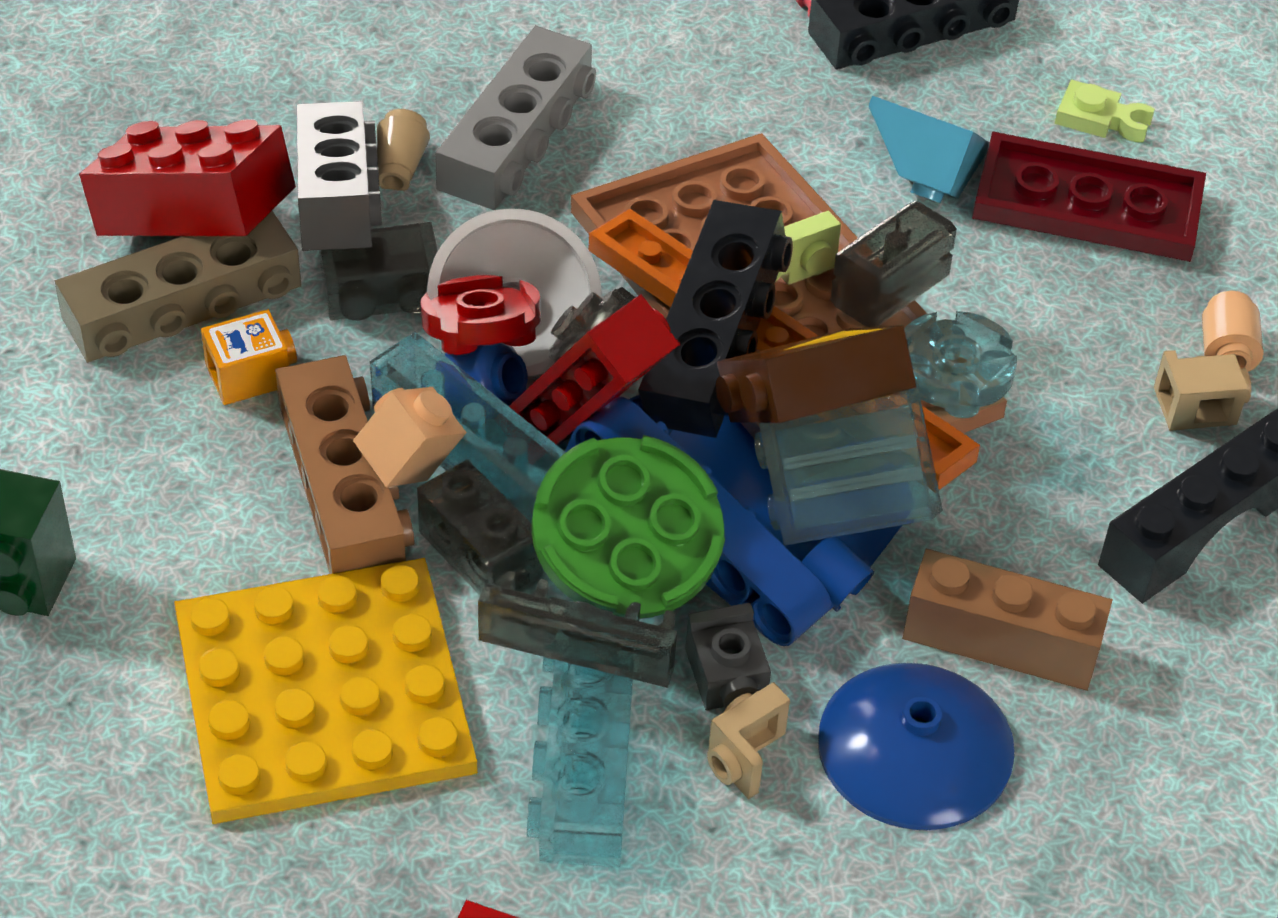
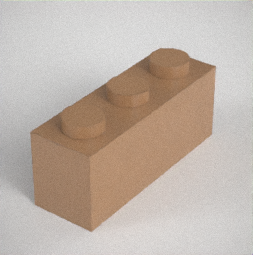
[902,548,1113,691]

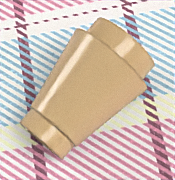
[377,109,430,191]

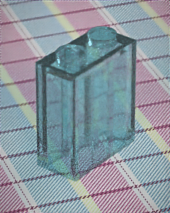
[755,387,943,545]

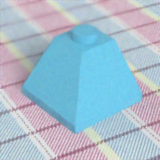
[868,96,990,204]

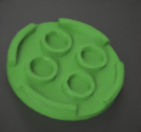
[531,435,725,619]

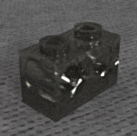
[417,459,543,609]

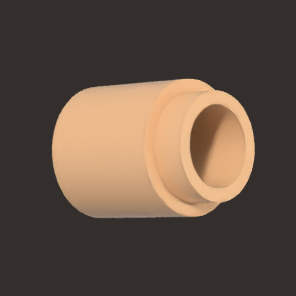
[1202,291,1263,372]

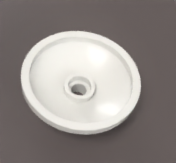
[427,209,602,379]

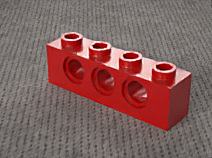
[499,294,680,461]

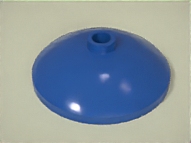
[818,663,1015,830]

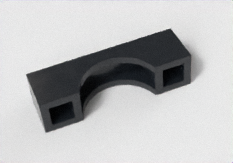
[1098,409,1278,604]

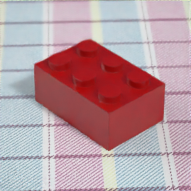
[79,119,296,236]

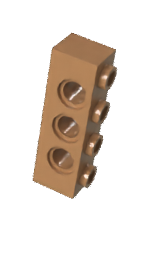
[275,355,415,574]

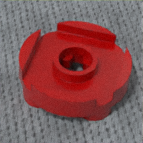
[421,275,541,355]

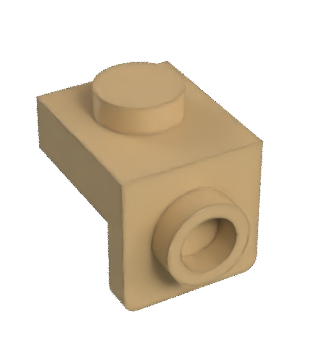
[707,682,790,799]

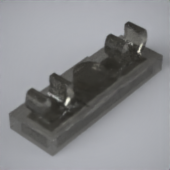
[478,571,677,688]

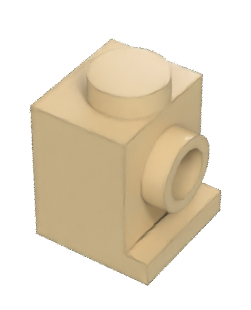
[1153,350,1251,431]

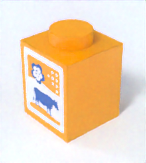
[201,309,297,405]

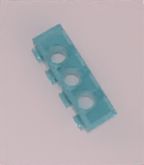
[527,608,637,868]

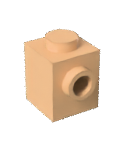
[353,387,467,487]

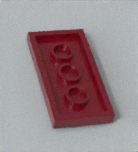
[972,131,1206,262]

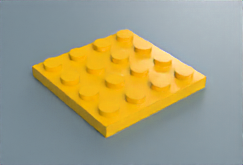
[174,558,478,825]

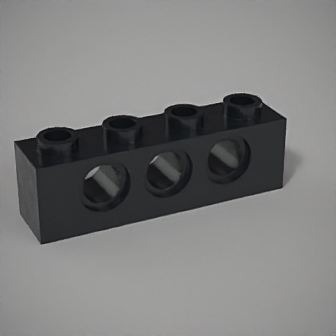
[808,0,1019,70]
[638,200,793,438]

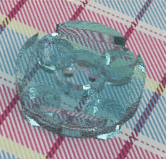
[904,311,1017,418]

